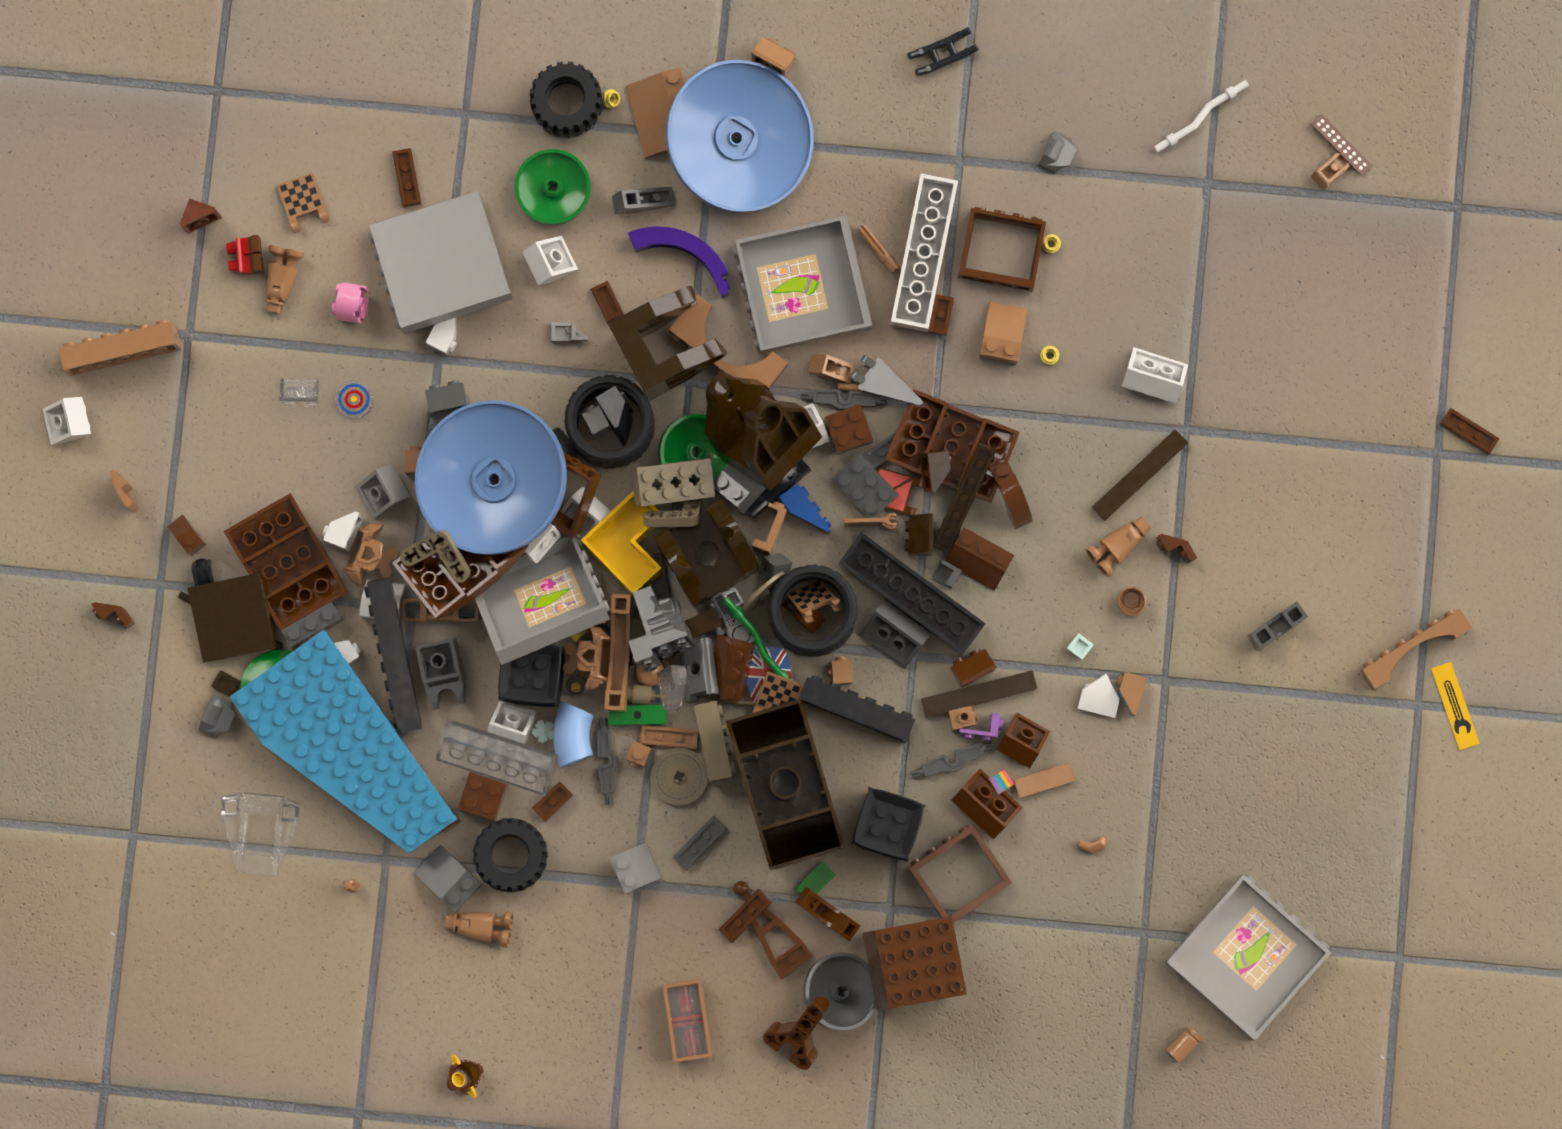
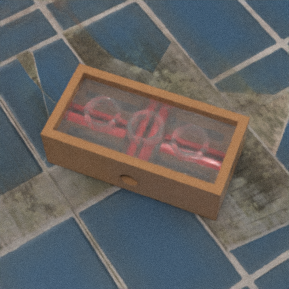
[663,979,713,1062]

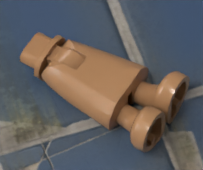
[265,245,304,314]
[1085,517,1151,577]
[445,911,513,948]

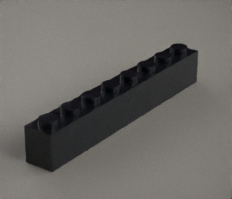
[364,577,422,734]

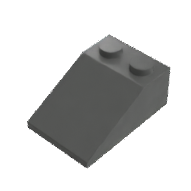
[713,465,766,514]
[414,845,483,912]

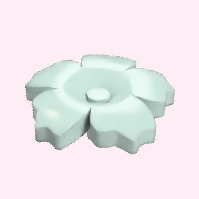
[532,720,554,743]

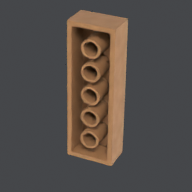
[58,320,182,376]

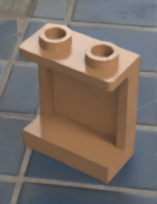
[752,501,787,555]

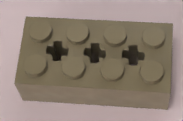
[631,458,715,506]
[694,701,736,783]

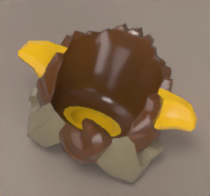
[445,1055,484,1099]

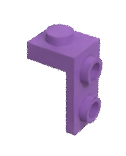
[958,713,1003,741]

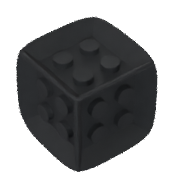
[498,644,565,707]
[851,787,926,862]

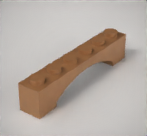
[604,594,634,712]
[1360,609,1472,690]

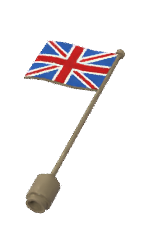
[627,645,792,706]

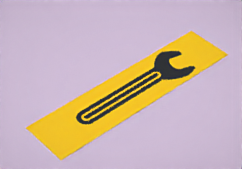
[1431,662,1480,750]

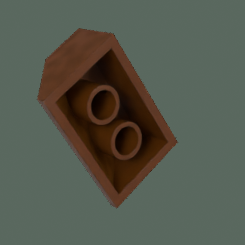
[946,527,1014,591]
[714,634,755,704]
[951,769,1023,840]

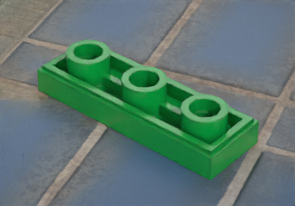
[608,705,667,725]

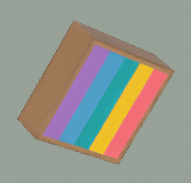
[989,768,1015,795]

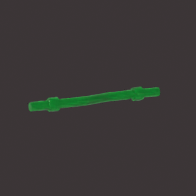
[722,597,791,680]

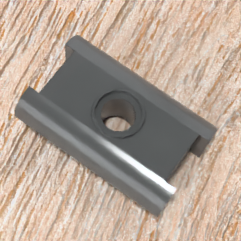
[679,638,719,703]

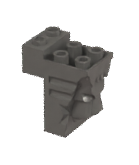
[425,380,470,428]
[628,586,695,672]

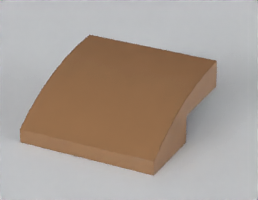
[110,470,140,512]

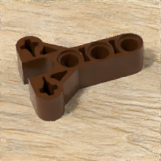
[763,996,829,1070]

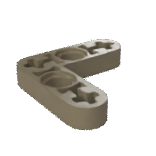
[643,499,702,527]
[400,530,471,583]

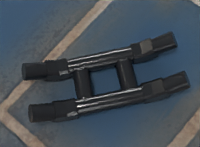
[907,27,979,76]

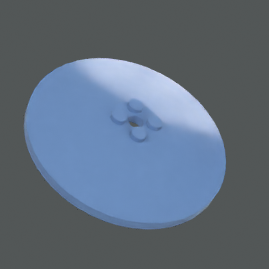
[665,60,814,213]
[415,400,567,555]

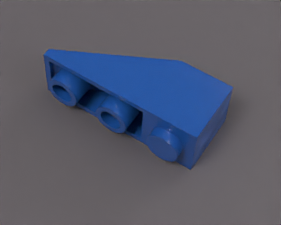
[779,484,831,534]

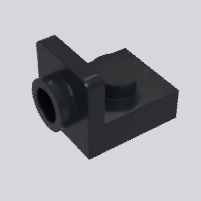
[191,558,215,586]

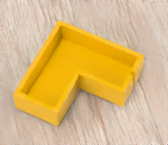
[581,491,663,597]

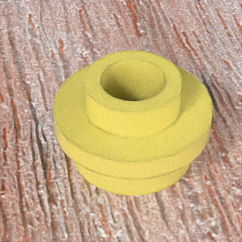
[602,89,620,108]
[1042,234,1061,253]
[1040,346,1059,365]

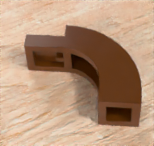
[990,460,1033,529]
[795,887,860,942]

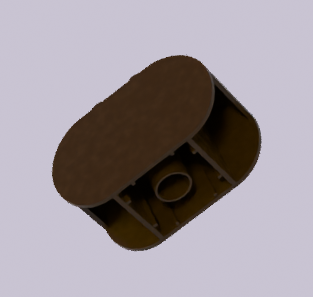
[726,699,845,871]

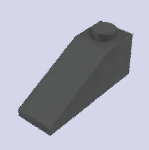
[612,187,675,215]

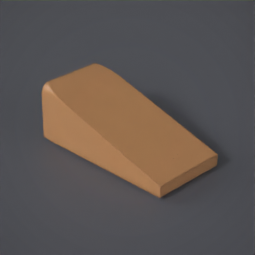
[1311,152,1351,190]

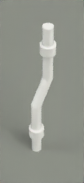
[1154,80,1249,153]

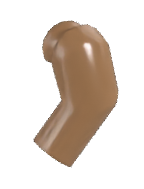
[1077,836,1107,854]

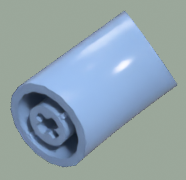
[553,701,594,768]

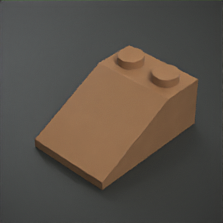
[979,302,1027,365]

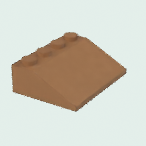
[626,67,684,159]

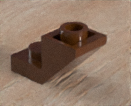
[1156,534,1197,563]
[91,602,135,628]

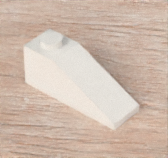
[425,317,457,356]

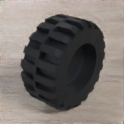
[529,61,603,138]
[473,818,548,892]

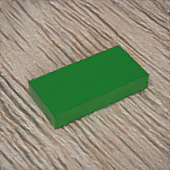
[795,861,836,894]

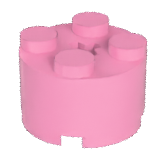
[332,283,369,324]

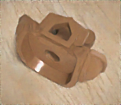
[344,523,399,588]
[563,626,611,692]

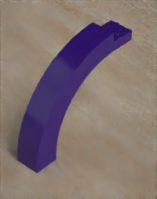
[628,226,730,298]

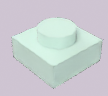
[1067,633,1094,660]

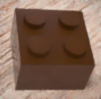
[824,404,874,455]
[457,772,508,821]

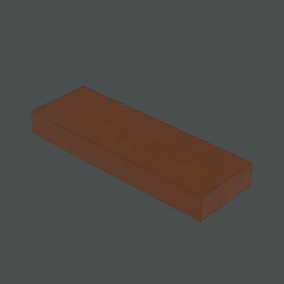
[392,148,422,208]
[1440,408,1500,455]
[719,889,773,943]

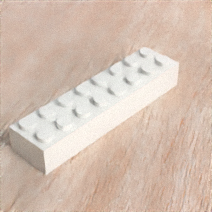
[890,174,958,332]

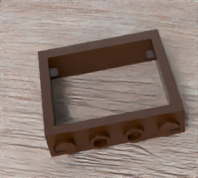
[958,207,1046,292]
[551,451,601,538]
[909,824,1012,924]

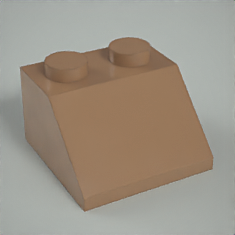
[751,38,796,78]

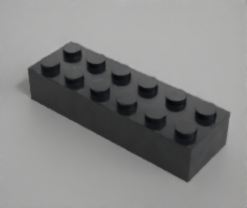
[799,675,915,743]

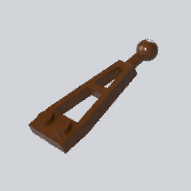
[733,881,813,979]

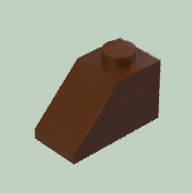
[168,515,207,556]
[782,599,826,634]

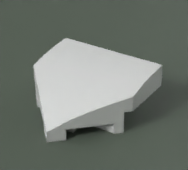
[1078,673,1120,718]

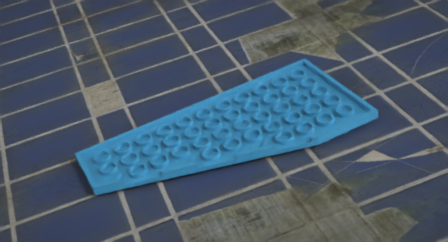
[230,630,457,853]

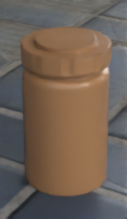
[1166,1026,1202,1063]

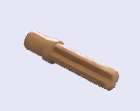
[858,224,900,274]
[343,879,361,893]

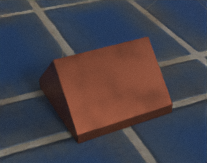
[180,198,222,234]

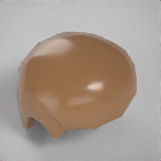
[1118,586,1147,616]
[634,663,665,687]

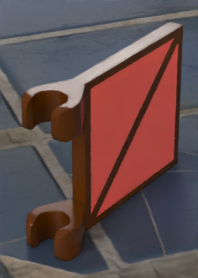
[877,467,924,515]

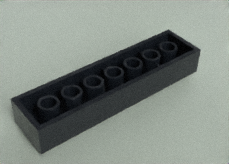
[838,532,986,656]

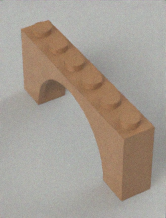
[669,294,788,389]

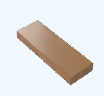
[640,725,699,750]
[1014,763,1075,798]

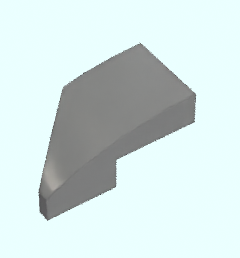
[550,322,588,342]

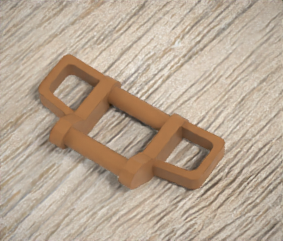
[402,597,479,623]

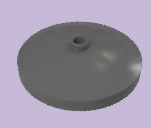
[803,952,876,1031]

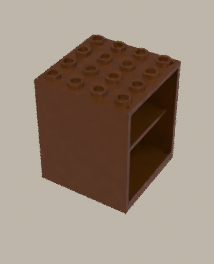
[862,916,967,1010]

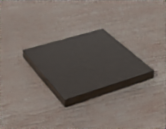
[187,572,277,663]

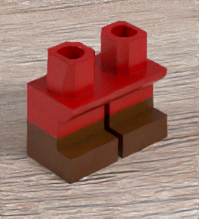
[226,235,264,275]

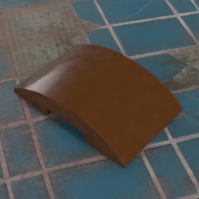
[885,389,1020,503]
[224,493,348,631]
[392,537,528,619]

